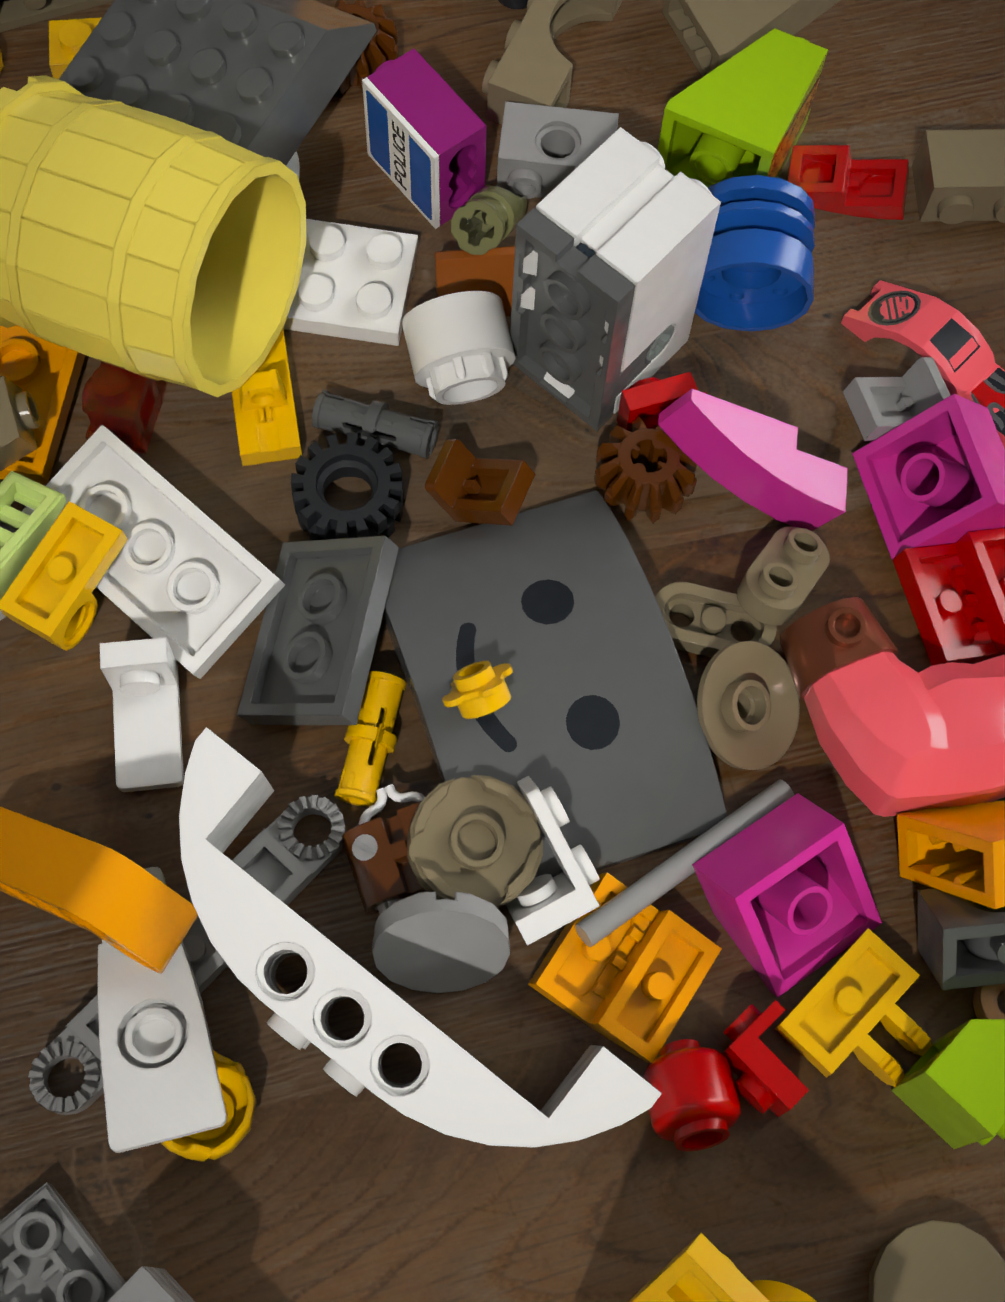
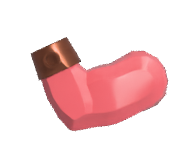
[779,597,1005,817]

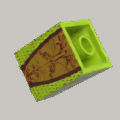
[657,28,828,188]

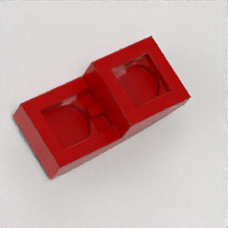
[788,145,909,220]

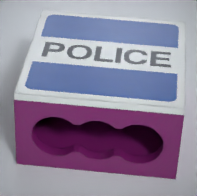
[362,48,486,229]

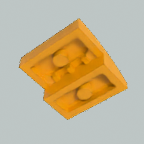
[528,872,722,1063]

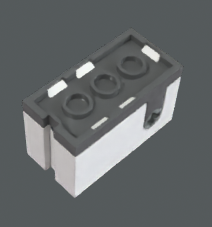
[510,127,721,431]

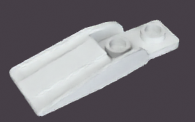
[98,867,227,1153]

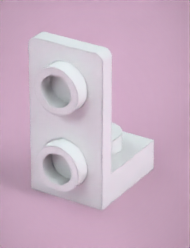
[100,637,184,792]
[505,776,600,946]

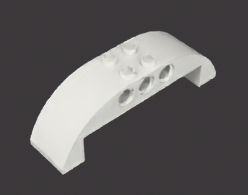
[179,727,662,1147]

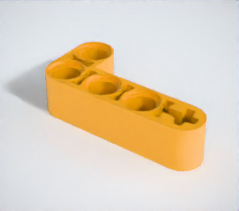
[0,807,198,974]

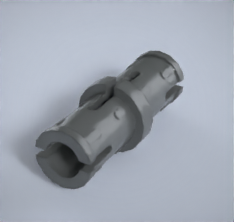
[312,390,439,459]

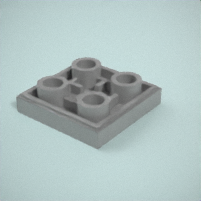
[0,1182,126,1302]

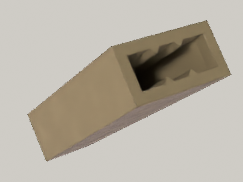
[662,0,841,77]

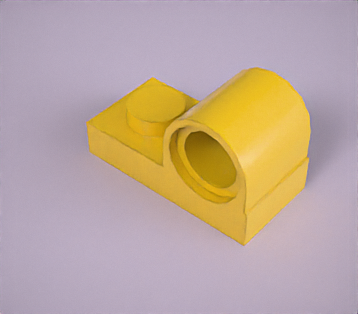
[0,501,128,651]

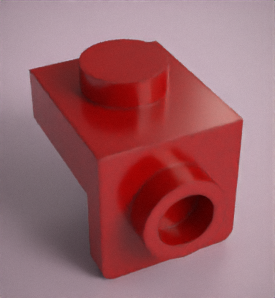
[617,371,707,432]
[722,1000,809,1117]

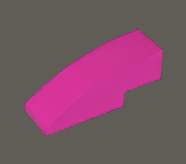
[658,389,848,531]

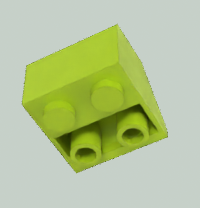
[891,1019,1005,1149]

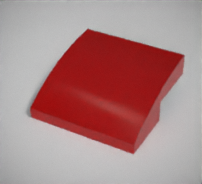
[892,527,1005,666]

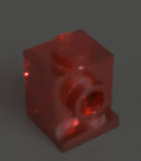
[82,361,163,454]

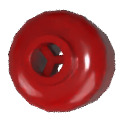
[642,1039,741,1151]

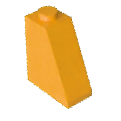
[897,801,1005,909]

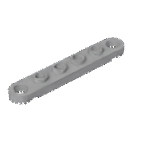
[28,795,346,1115]

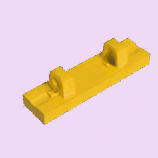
[231,329,302,466]

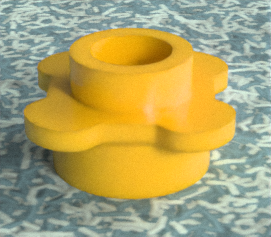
[442,661,513,719]

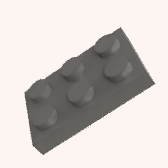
[237,536,399,725]

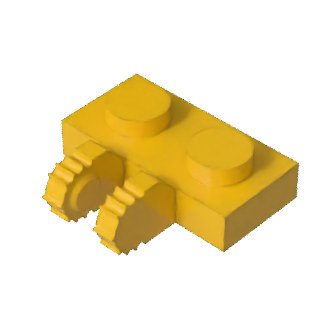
[775,928,932,1087]

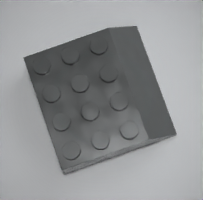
[59,0,377,165]

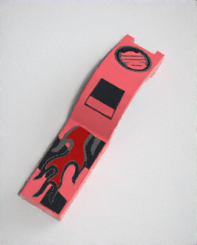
[841,280,1005,448]

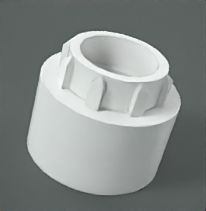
[402,291,515,405]

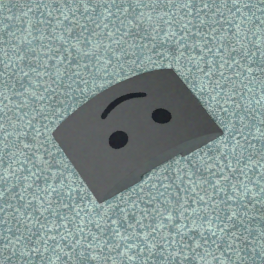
[383,490,727,877]

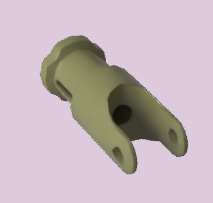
[451,185,527,255]

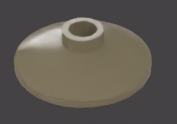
[697,641,800,770]

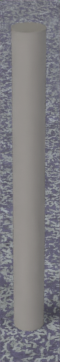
[575,779,794,947]

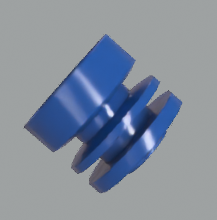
[695,175,815,331]

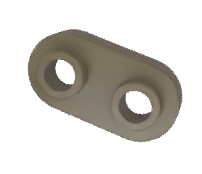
[737,527,830,625]
[655,582,777,658]

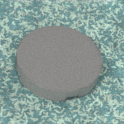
[372,892,510,993]

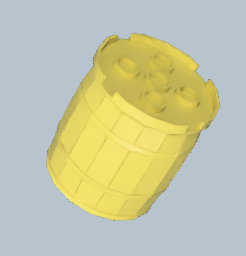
[0,75,306,397]

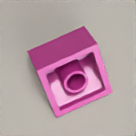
[852,394,1005,560]
[692,793,882,998]

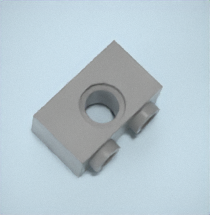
[497,101,619,199]

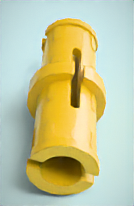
[334,671,406,807]

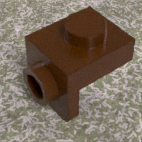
[425,439,536,526]

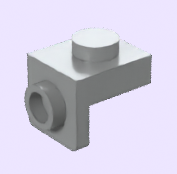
[843,357,950,441]

